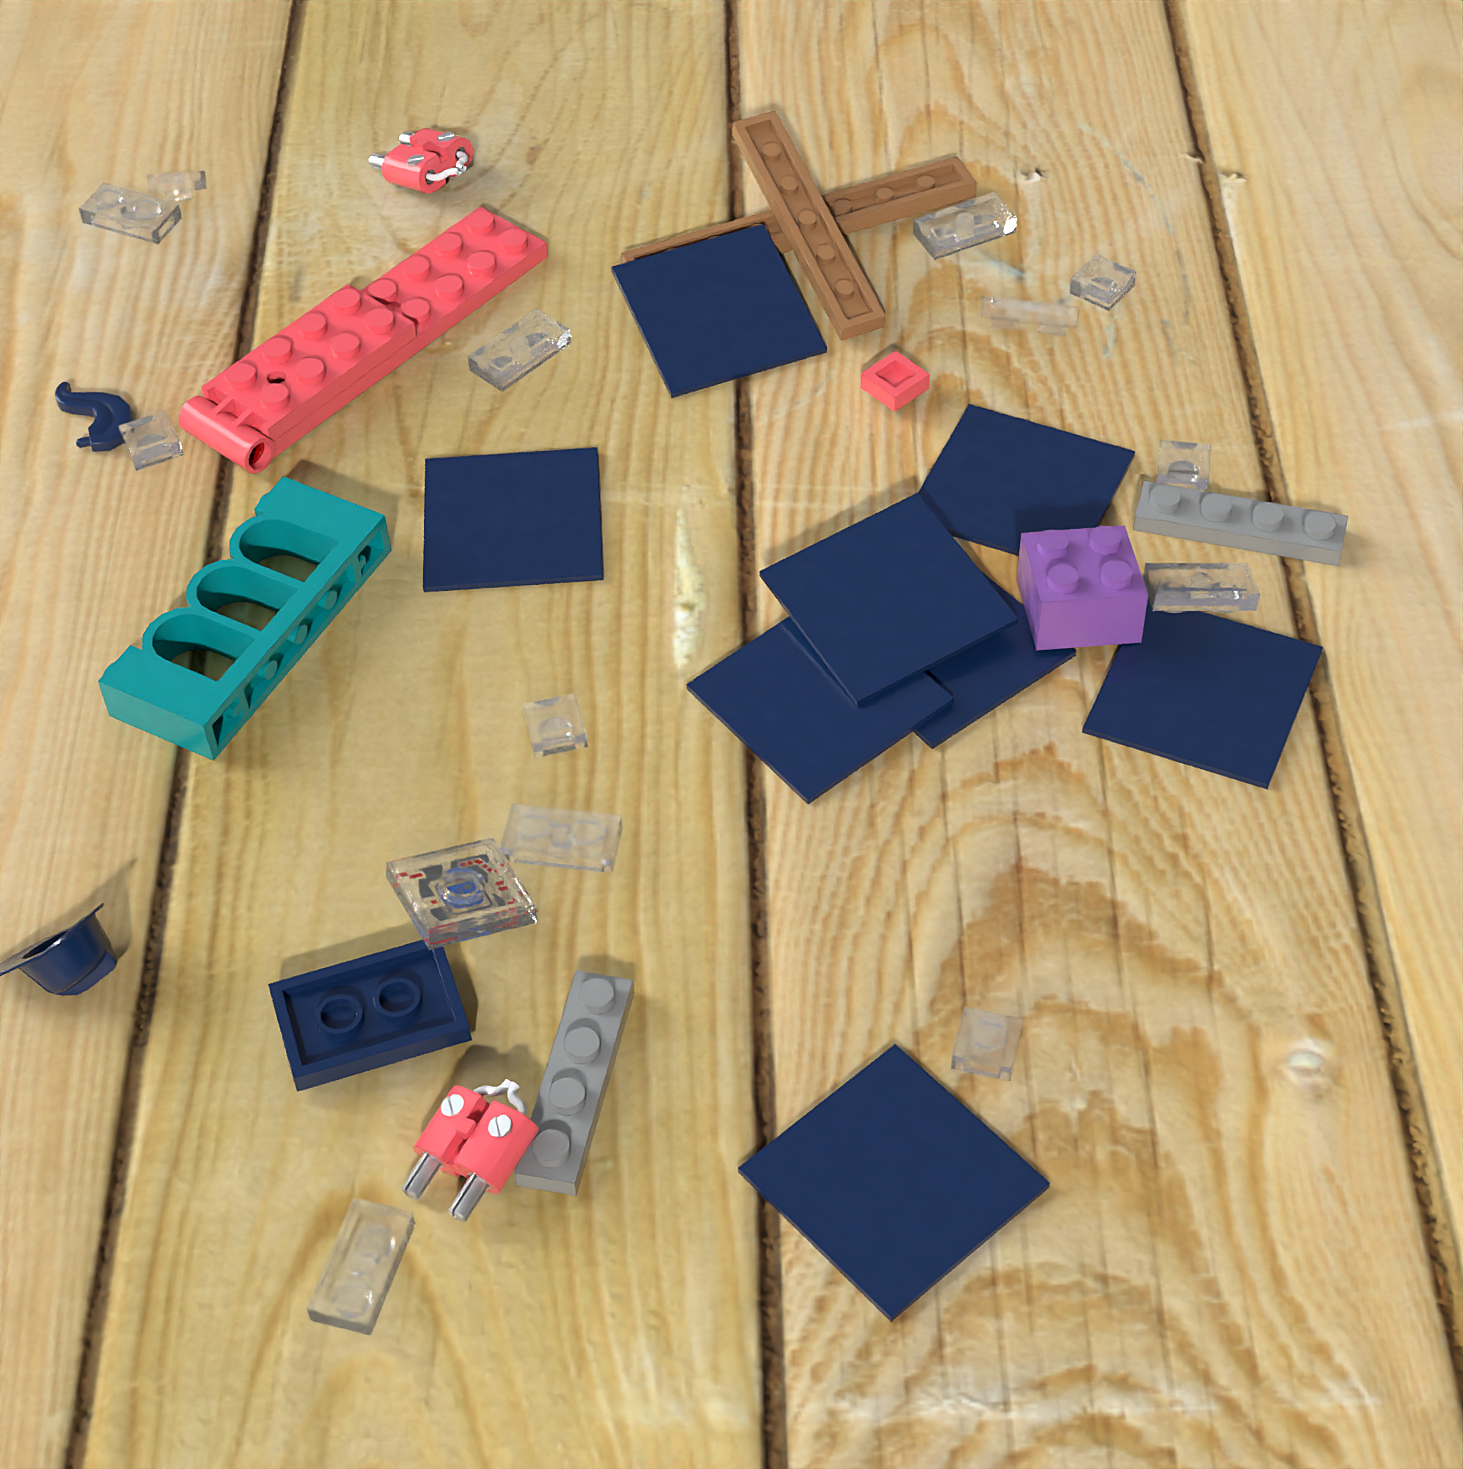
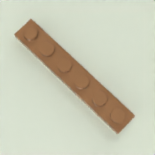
[732,110,886,341]

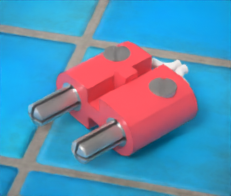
[369,128,473,194]
[401,1079,539,1222]

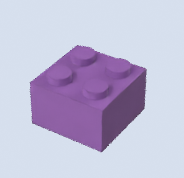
[1017,525,1148,651]

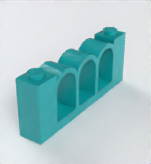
[98,476,392,761]

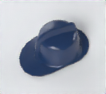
[0,903,118,996]

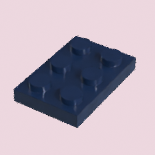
[268,938,472,1092]

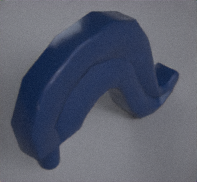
[55,382,134,452]

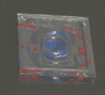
[386,837,538,950]

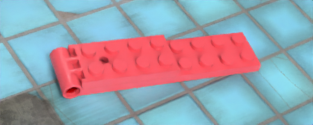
[179,206,548,474]

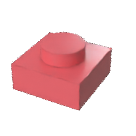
[861,351,930,412]

